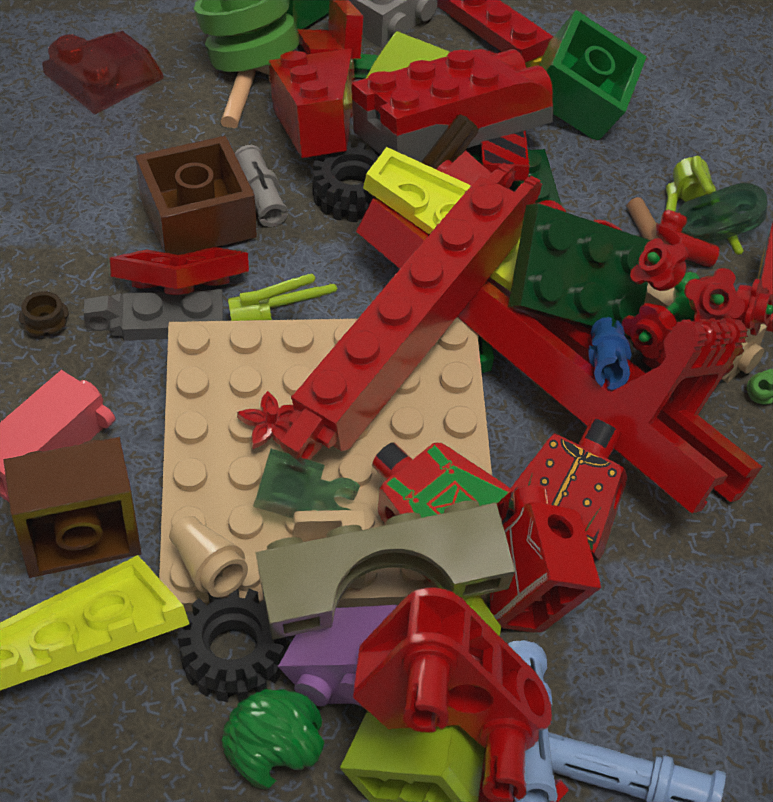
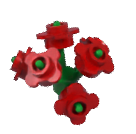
[622,238,773,375]

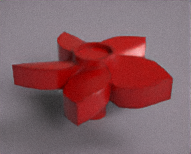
[237,391,294,449]

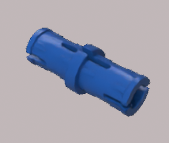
[588,317,631,390]

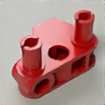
[353,588,552,802]

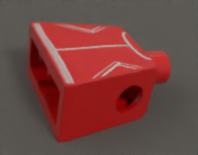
[490,485,601,633]

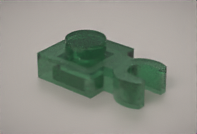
[253,448,360,519]

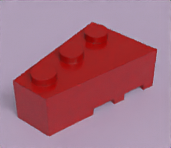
[268,48,355,158]

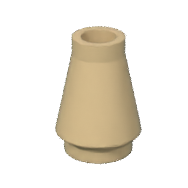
[169,516,248,597]

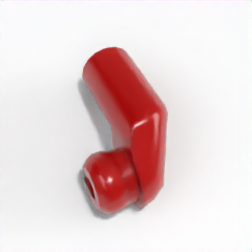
[656,209,719,268]

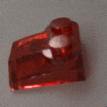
[42,31,164,114]

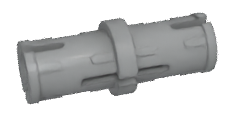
[235,145,288,227]

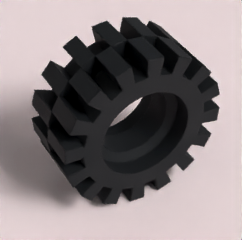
[313,142,380,222]
[178,587,287,702]

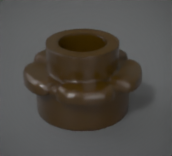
[19,291,69,336]

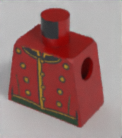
[507,418,628,560]

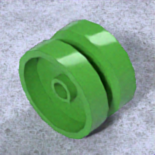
[194,0,299,72]

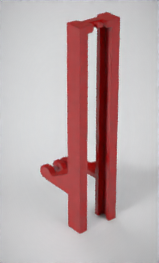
[356,199,763,514]

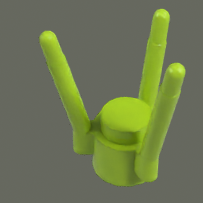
[666,156,743,255]
[228,274,337,321]

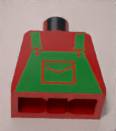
[372,442,512,582]

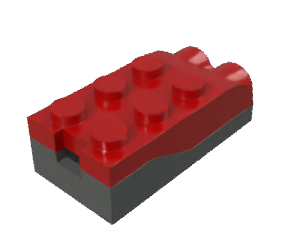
[351,49,553,162]

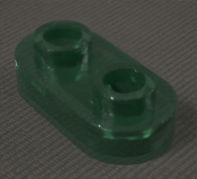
[677,183,768,244]

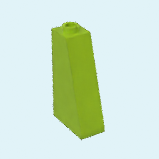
[340,595,501,802]

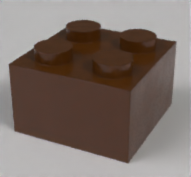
[135,135,257,255]
[3,437,142,578]

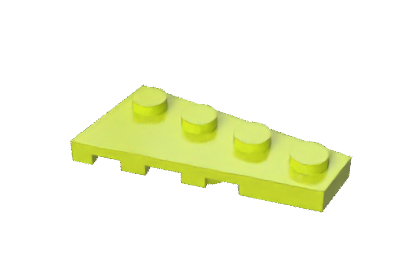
[363,147,521,292]
[0,555,190,690]

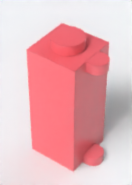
[0,370,116,502]

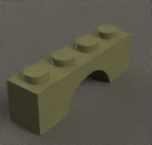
[256,500,515,640]

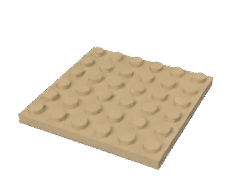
[159,317,492,611]

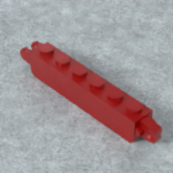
[280,163,543,468]

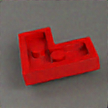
[110,247,249,295]

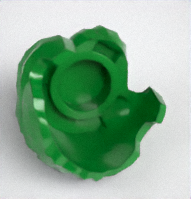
[222,689,325,790]

